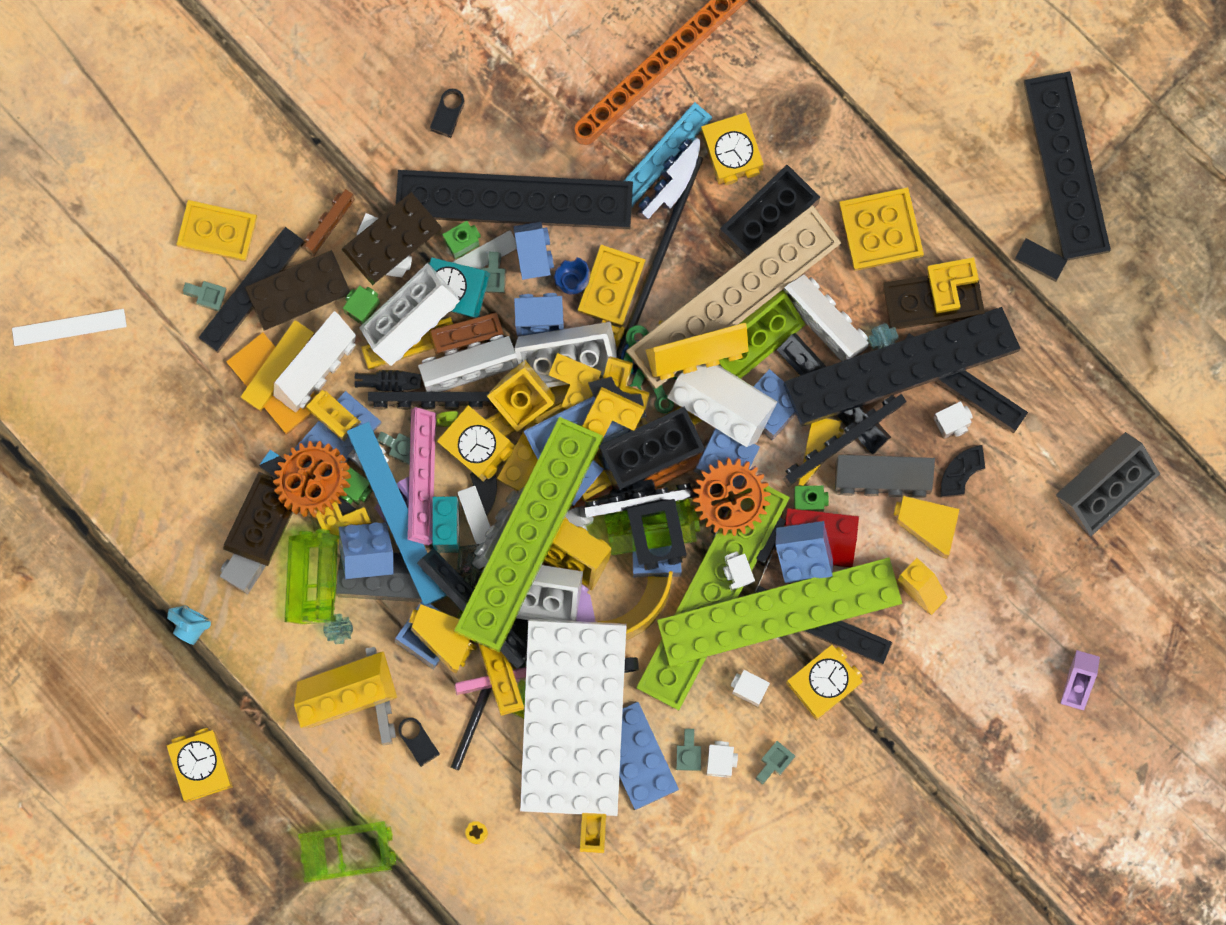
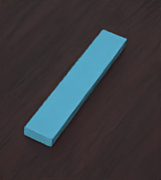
[624,102,712,207]

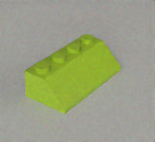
[719,290,806,379]

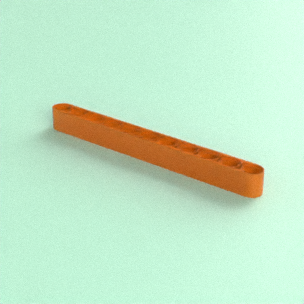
[575,0,748,145]

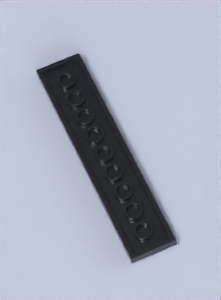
[396,170,633,229]
[783,307,1021,427]

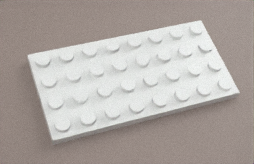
[520,619,626,816]

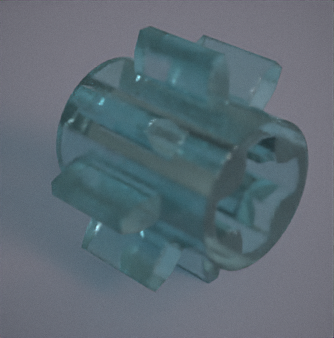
[868,324,899,349]
[323,614,353,644]

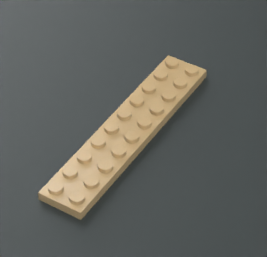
[626,205,841,389]

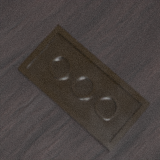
[341,192,442,286]
[245,250,350,331]
[883,276,985,330]
[223,472,293,566]

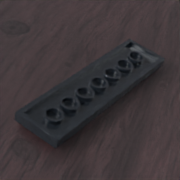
[1024,71,1111,260]

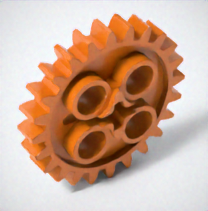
[273,441,351,517]
[692,457,771,536]

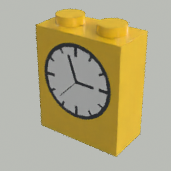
[701,113,764,185]
[437,405,514,482]
[786,645,863,721]
[166,728,233,803]

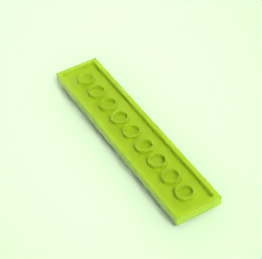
[454,417,603,652]
[636,480,790,711]
[657,557,903,667]

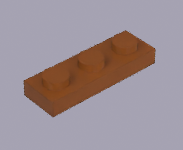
[304,189,355,256]
[429,313,504,355]

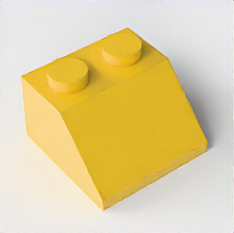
[487,360,555,432]

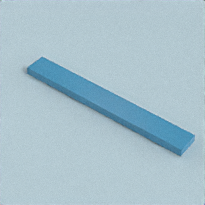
[347,422,446,606]

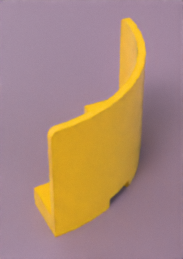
[597,571,673,641]

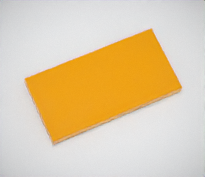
[226,332,316,435]

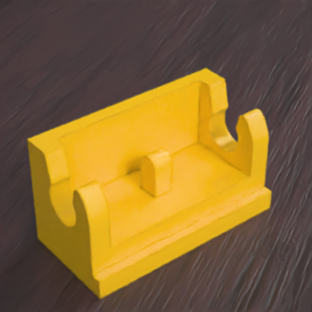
[306,390,361,442]

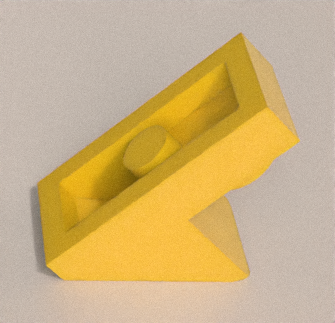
[580,813,606,853]

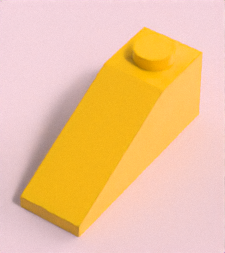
[798,418,844,486]

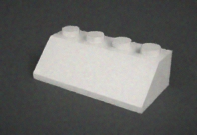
[359,263,460,366]
[784,275,869,361]
[273,311,356,413]
[514,322,617,387]
[418,335,518,392]
[668,364,777,447]
[482,565,583,621]

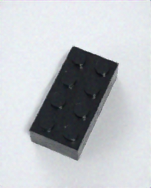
[719,165,820,259]
[596,406,705,493]

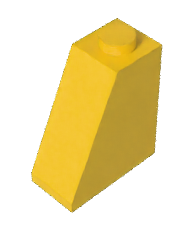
[893,496,960,559]
[897,558,948,615]
[409,604,470,673]

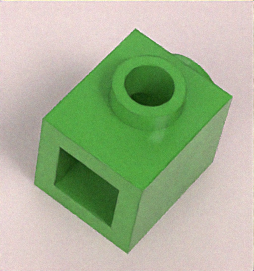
[442,221,481,259]
[343,285,380,325]
[340,467,373,505]
[794,485,829,512]

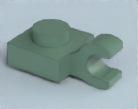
[481,251,506,293]
[183,281,227,312]
[377,432,410,465]
[676,729,701,771]
[755,741,795,784]

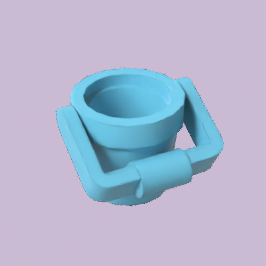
[167,605,212,645]

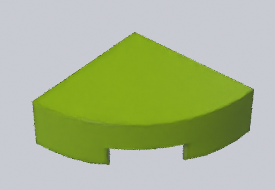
[436,411,458,427]

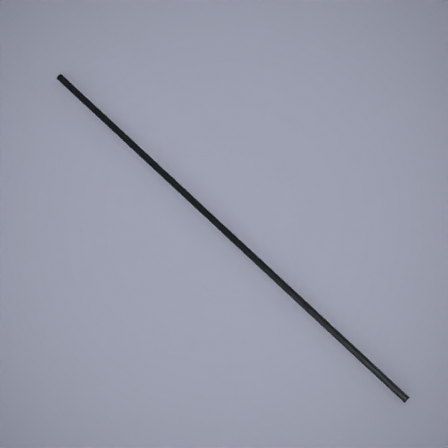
[451,156,703,771]

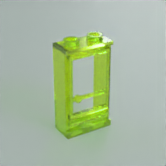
[604,499,700,555]
[285,529,340,625]
[298,821,396,884]

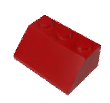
[785,508,859,568]

